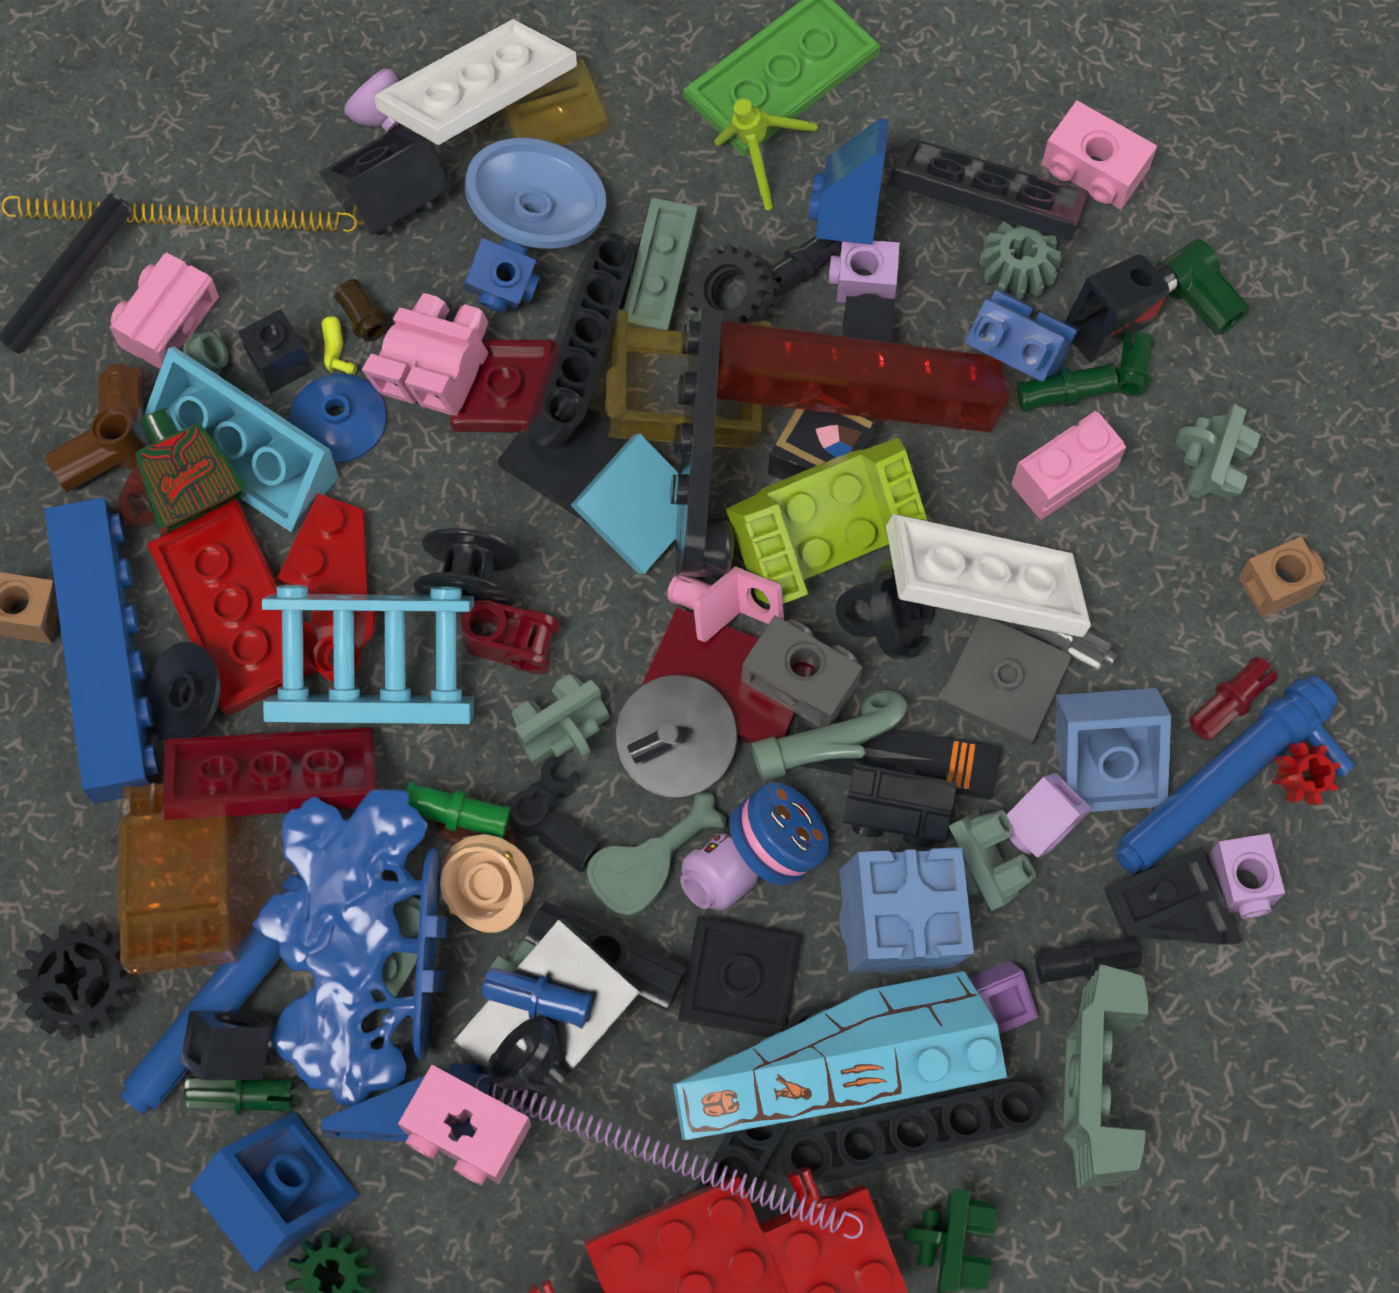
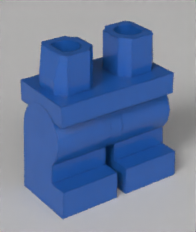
[965,289,1080,382]

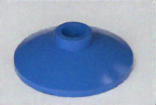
[289,374,387,463]

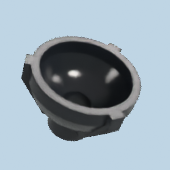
[488,1015,566,1096]

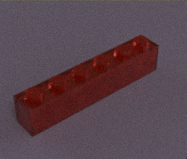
[716,321,1008,433]

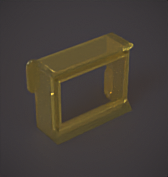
[605,310,773,448]

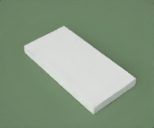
[374,19,577,145]
[886,514,1091,637]

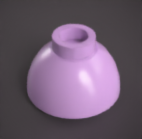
[344,69,399,132]

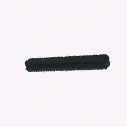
[0,193,131,354]

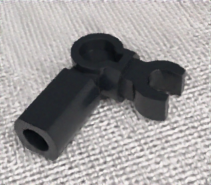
[510,756,601,873]

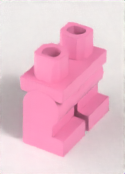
[362,293,488,416]

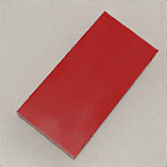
[147,499,317,716]

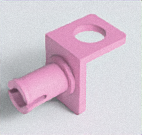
[668,567,784,642]

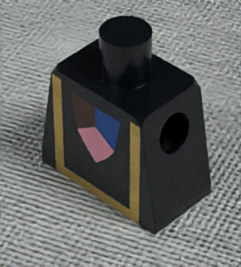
[768,381,877,480]

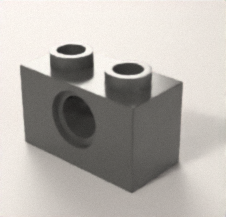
[741,615,863,728]

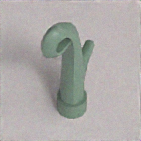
[751,690,907,782]

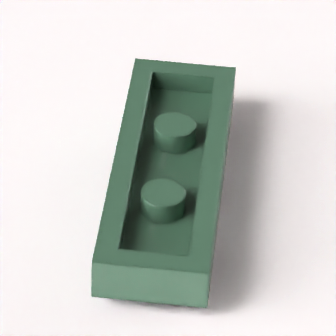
[621,198,698,339]

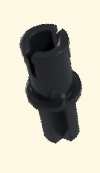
[1034,937,1142,985]

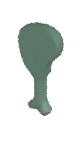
[586,792,726,920]

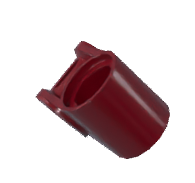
[461,600,561,674]

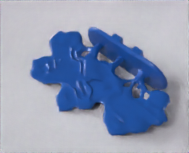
[252,790,449,1107]

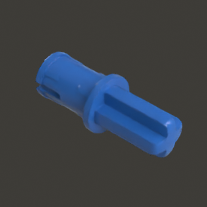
[482,967,593,1029]

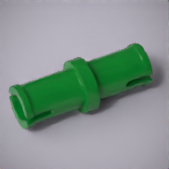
[406,781,511,839]

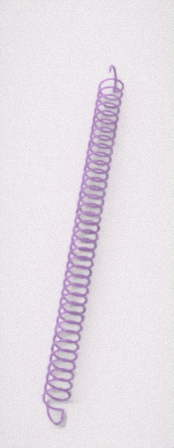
[475,1074,863,1239]

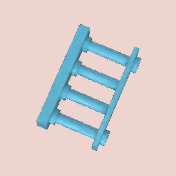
[262,585,474,724]

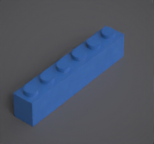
[45,497,161,804]

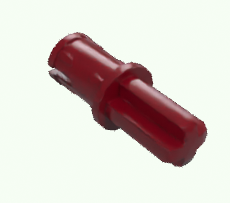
[1189,656,1277,741]

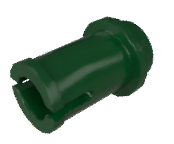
[1116,332,1154,396]

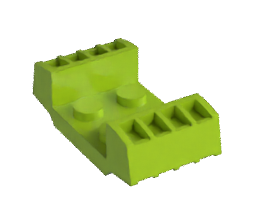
[726,438,927,604]

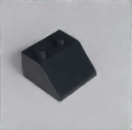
[319,127,452,236]

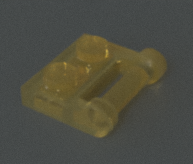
[501,58,608,145]

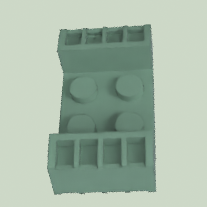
[1062,965,1148,1189]

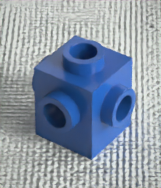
[462,238,540,313]

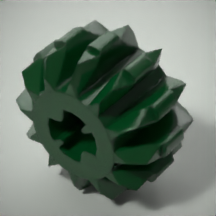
[285,1230,381,1293]

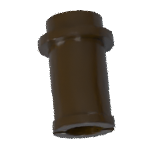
[334,279,388,342]

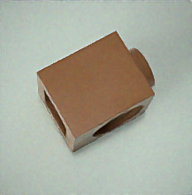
[1239,536,1326,619]
[0,572,59,644]

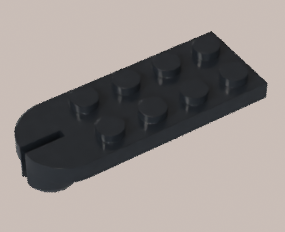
[670,309,734,578]

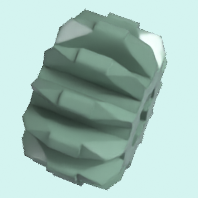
[979,221,1062,299]

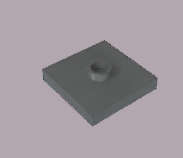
[938,616,1072,746]

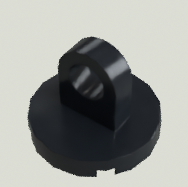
[836,559,933,659]

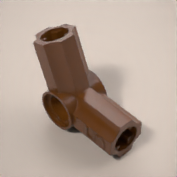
[45,363,151,492]

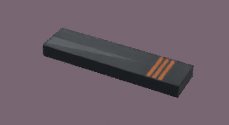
[795,715,1000,800]

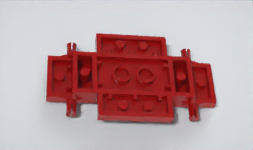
[528,1167,908,1293]

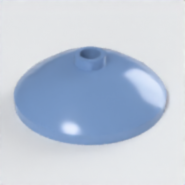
[465,138,606,249]

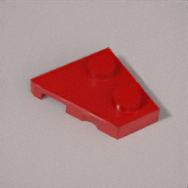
[277,493,368,595]

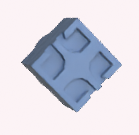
[839,848,974,974]

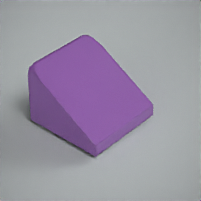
[969,961,1039,1035]

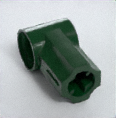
[1156,239,1250,336]

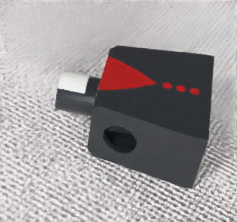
[1065,254,1177,363]

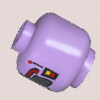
[680,833,758,911]

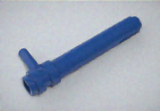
[1114,675,1356,875]
[119,873,303,1115]

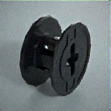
[414,528,521,607]

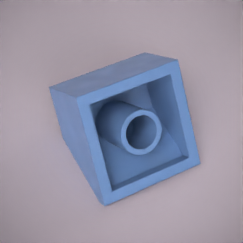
[1055,688,1171,812]

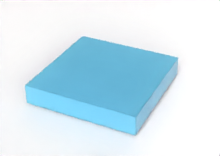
[571,433,679,574]

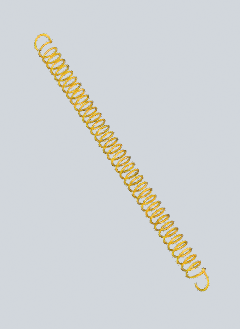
[2,196,357,232]

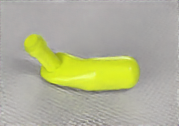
[321,316,357,375]

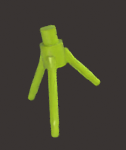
[714,99,818,211]

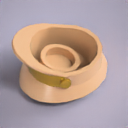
[440,834,534,933]

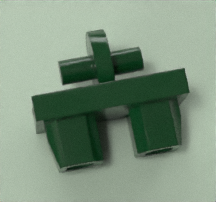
[904,1188,997,1293]

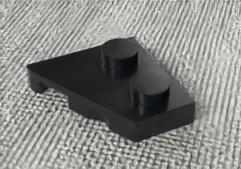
[1103,848,1242,945]

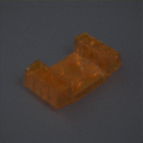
[118,783,238,975]

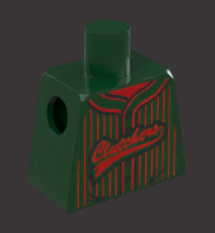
[135,408,247,537]

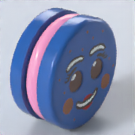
[730,783,829,886]

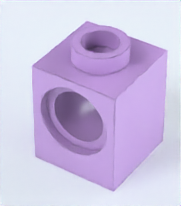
[828,240,900,303]
[1007,773,1092,858]
[1209,833,1285,919]

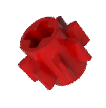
[1272,742,1340,805]

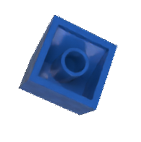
[808,118,889,245]
[190,1112,359,1273]

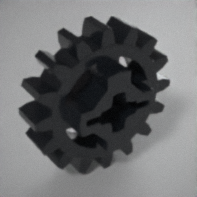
[17,922,137,1041]

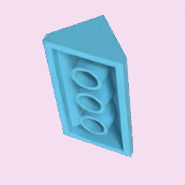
[144,346,339,532]

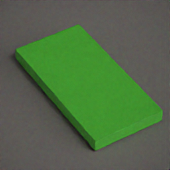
[683,0,881,157]

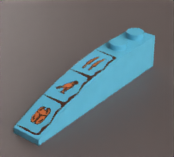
[673,971,1007,1140]

